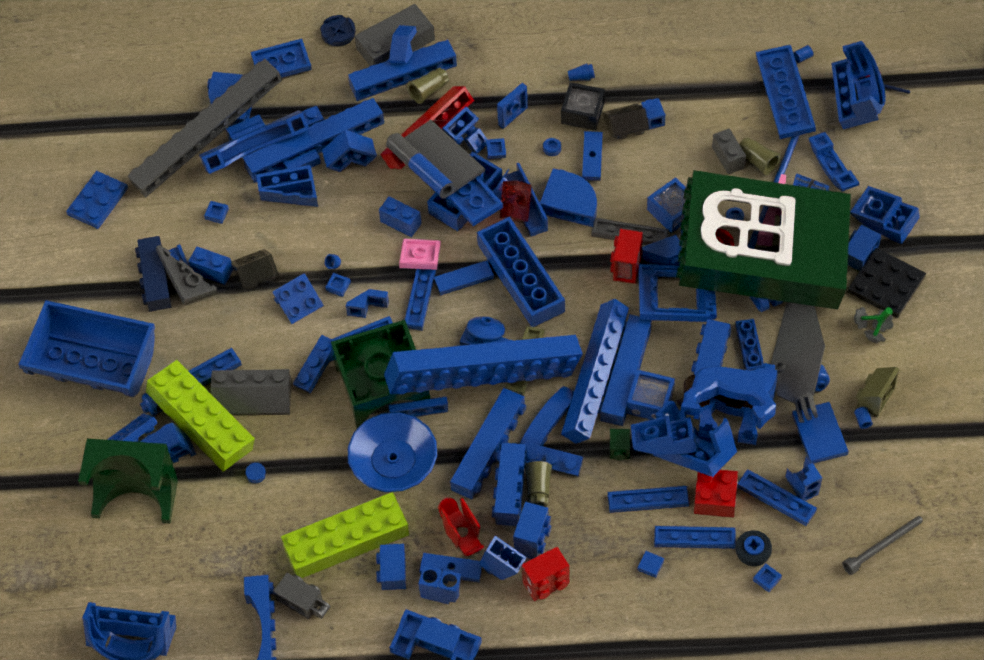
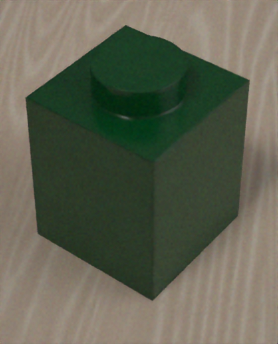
[610,429,630,461]

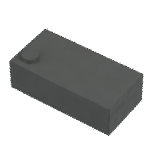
[355,4,435,66]

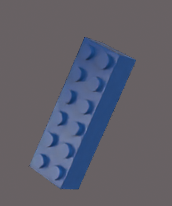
[477,217,565,327]

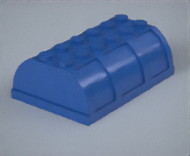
[18,300,155,397]

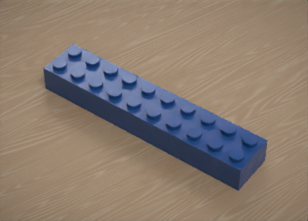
[384,335,583,394]

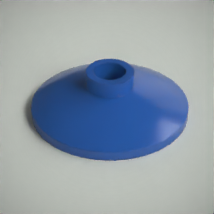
[467,316,505,340]

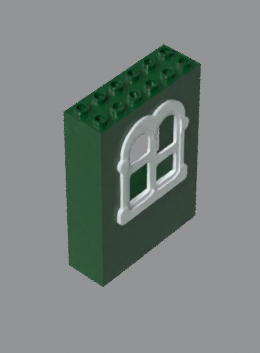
[676,170,851,310]

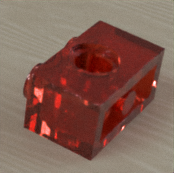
[499,180,532,222]

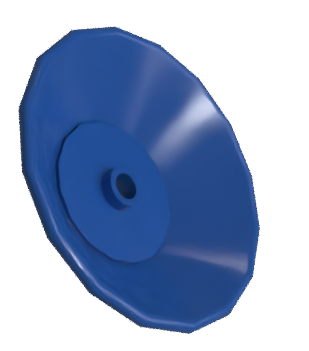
[347,412,437,492]

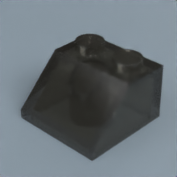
[602,103,649,139]
[231,248,279,289]

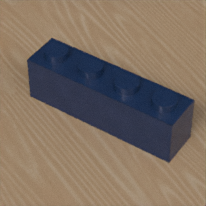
[135,236,172,312]

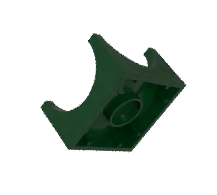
[331,320,430,428]
[78,438,178,524]

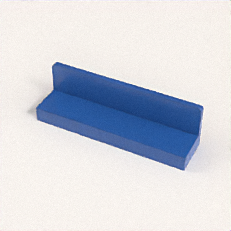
[502,163,548,237]

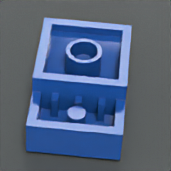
[850,186,920,244]
[631,415,697,455]

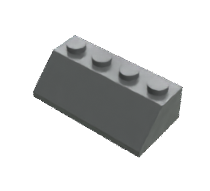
[211,369,292,415]

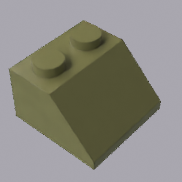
[856,367,900,417]

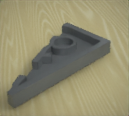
[156,245,217,304]

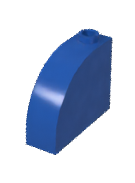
[207,72,252,127]
[540,168,597,227]

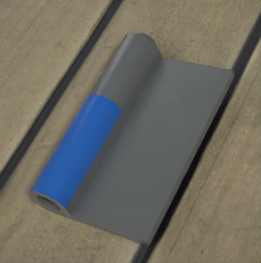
[386,120,485,198]

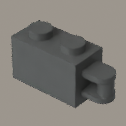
[273,572,330,619]

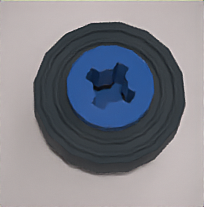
[735,530,772,566]

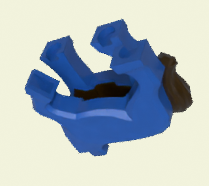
[677,363,778,445]

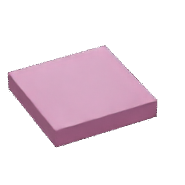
[399,239,441,270]

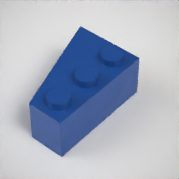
[256,165,318,207]
[691,319,731,375]
[139,423,197,463]

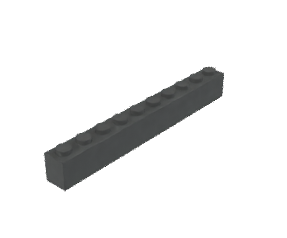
[128,59,282,198]

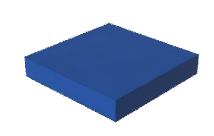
[497,83,528,129]

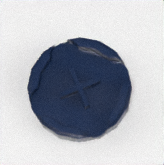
[320,15,356,47]

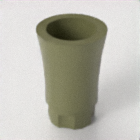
[407,68,449,104]
[739,137,781,175]
[525,461,552,507]

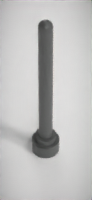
[842,516,923,575]

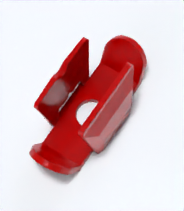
[438,497,484,556]

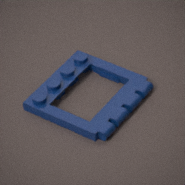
[638,264,717,322]

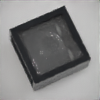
[561,82,605,131]

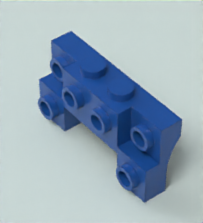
[389,609,482,660]

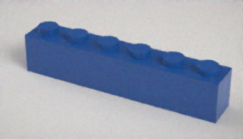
[348,40,457,101]
[598,314,652,426]
[450,388,527,500]

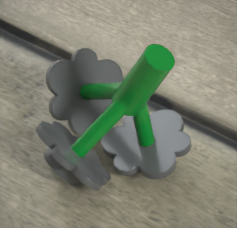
[854,307,894,343]

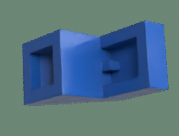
[389,25,417,64]
[346,289,389,318]

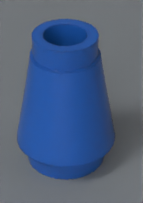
[568,63,595,81]

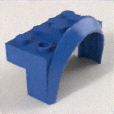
[831,41,886,130]
[653,401,737,477]
[82,602,177,660]

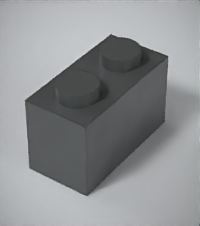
[712,128,746,175]

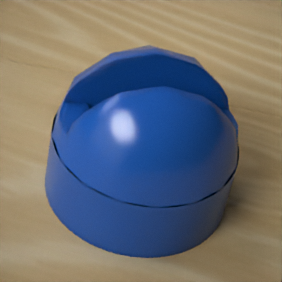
[325,254,341,269]

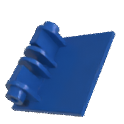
[272,273,324,324]

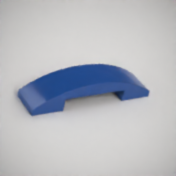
[809,132,859,192]
[520,386,574,446]

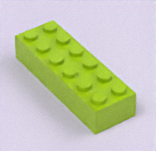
[146,360,255,472]
[281,492,409,578]

